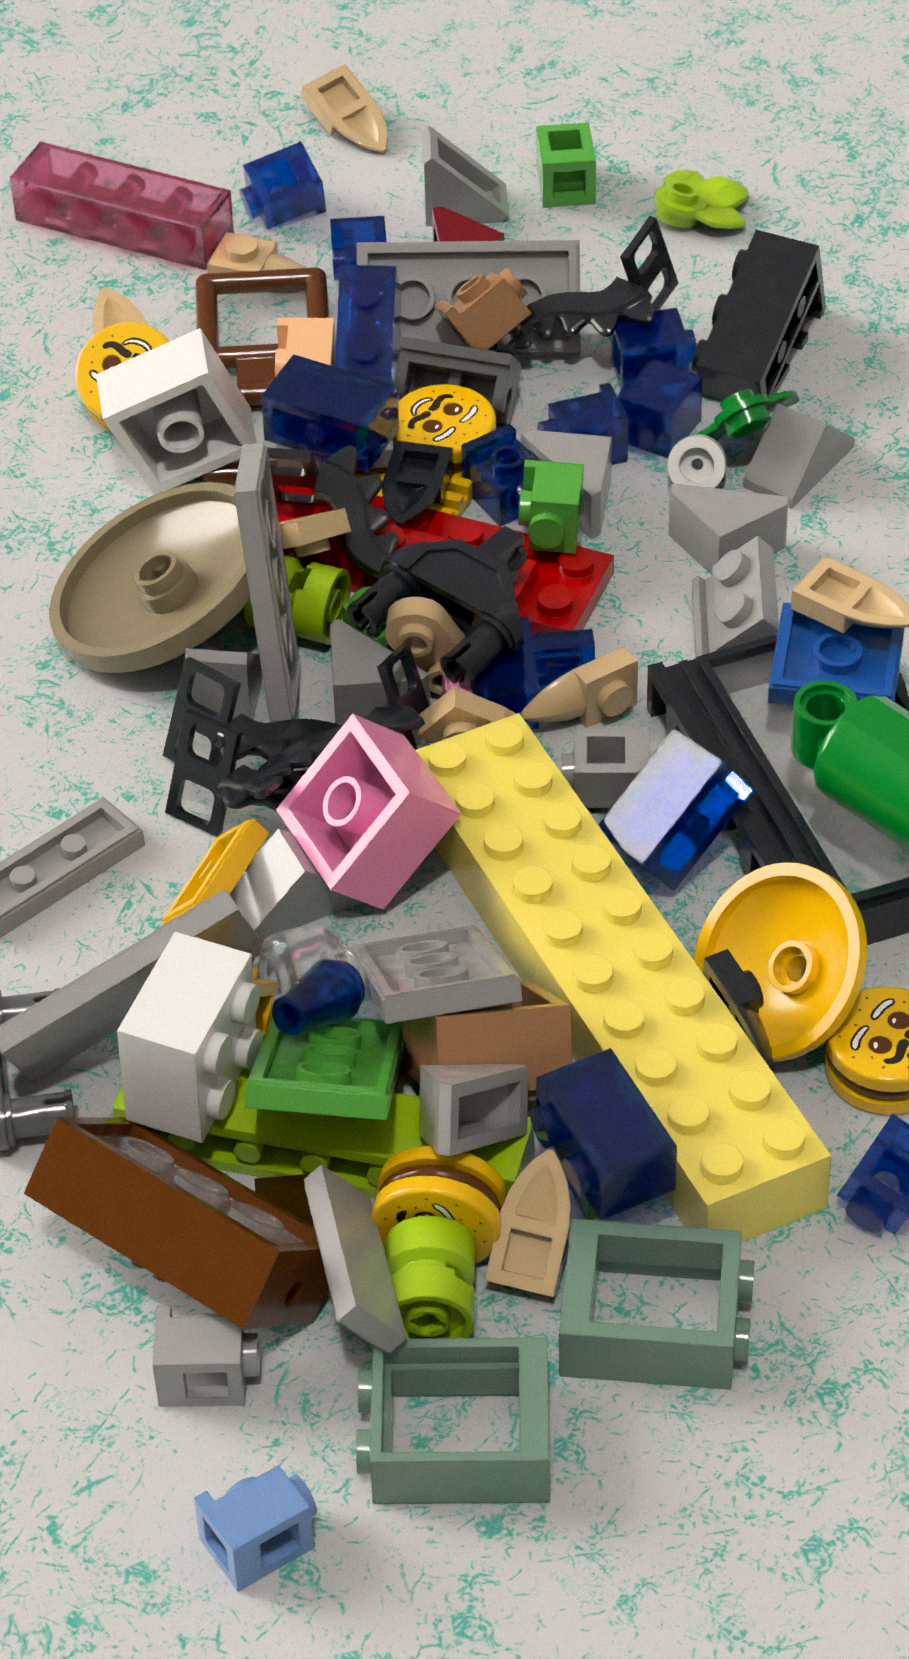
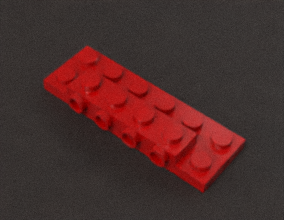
[276,485,614,649]

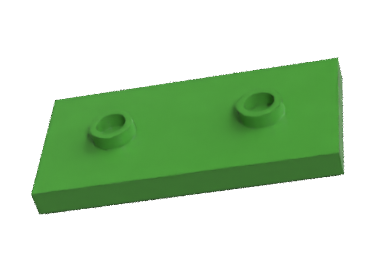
[245,1011,403,1120]

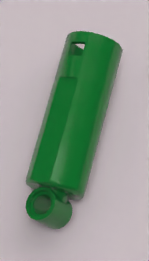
[791,680,909,852]

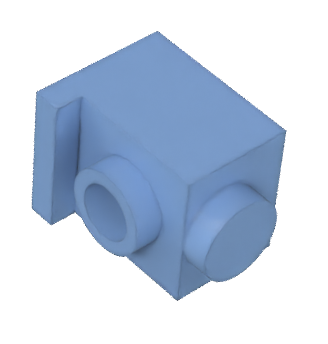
[194,1465,317,1592]

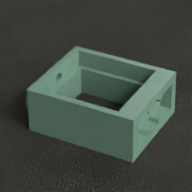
[559,1218,755,1390]
[356,1337,550,1504]

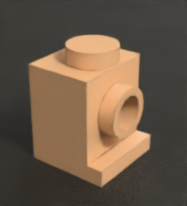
[275,318,337,400]

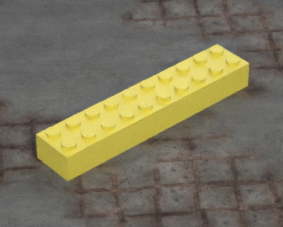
[415,713,832,1242]

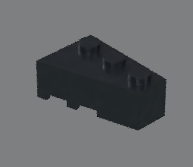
[692,230,826,402]

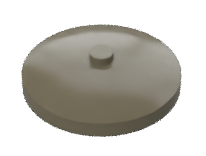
[49,482,250,673]

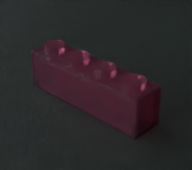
[10,141,234,271]

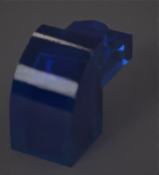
[474,617,595,729]

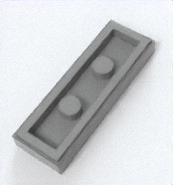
[0,797,145,938]
[304,1165,407,1353]

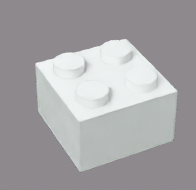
[96,328,257,495]
[117,931,263,1143]

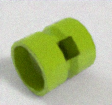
[244,555,351,645]
[385,1216,476,1339]

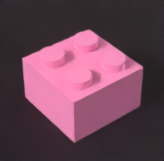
[276,714,462,910]

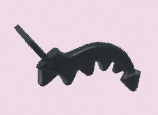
[494,216,679,363]
[268,445,399,579]
[242,643,433,799]
[162,657,342,765]
[165,709,307,836]

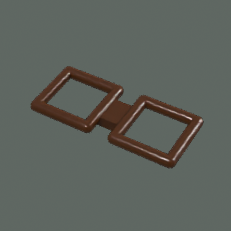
[195,267,329,486]

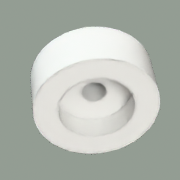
[667,434,727,488]

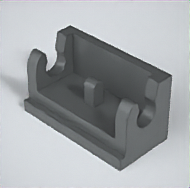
[393,336,521,426]

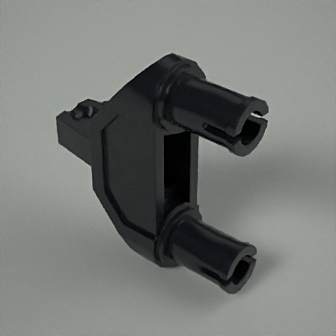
[347,526,527,688]

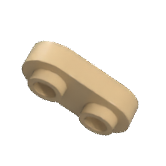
[385,597,475,695]

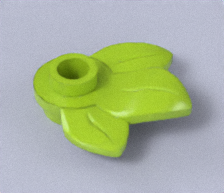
[653,170,749,229]

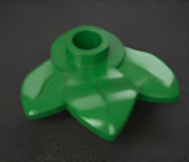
[698,389,799,441]

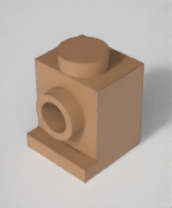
[434,268,531,350]

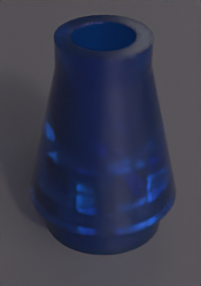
[272,959,365,1035]

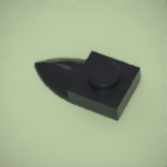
[382,441,454,527]
[703,949,773,1072]

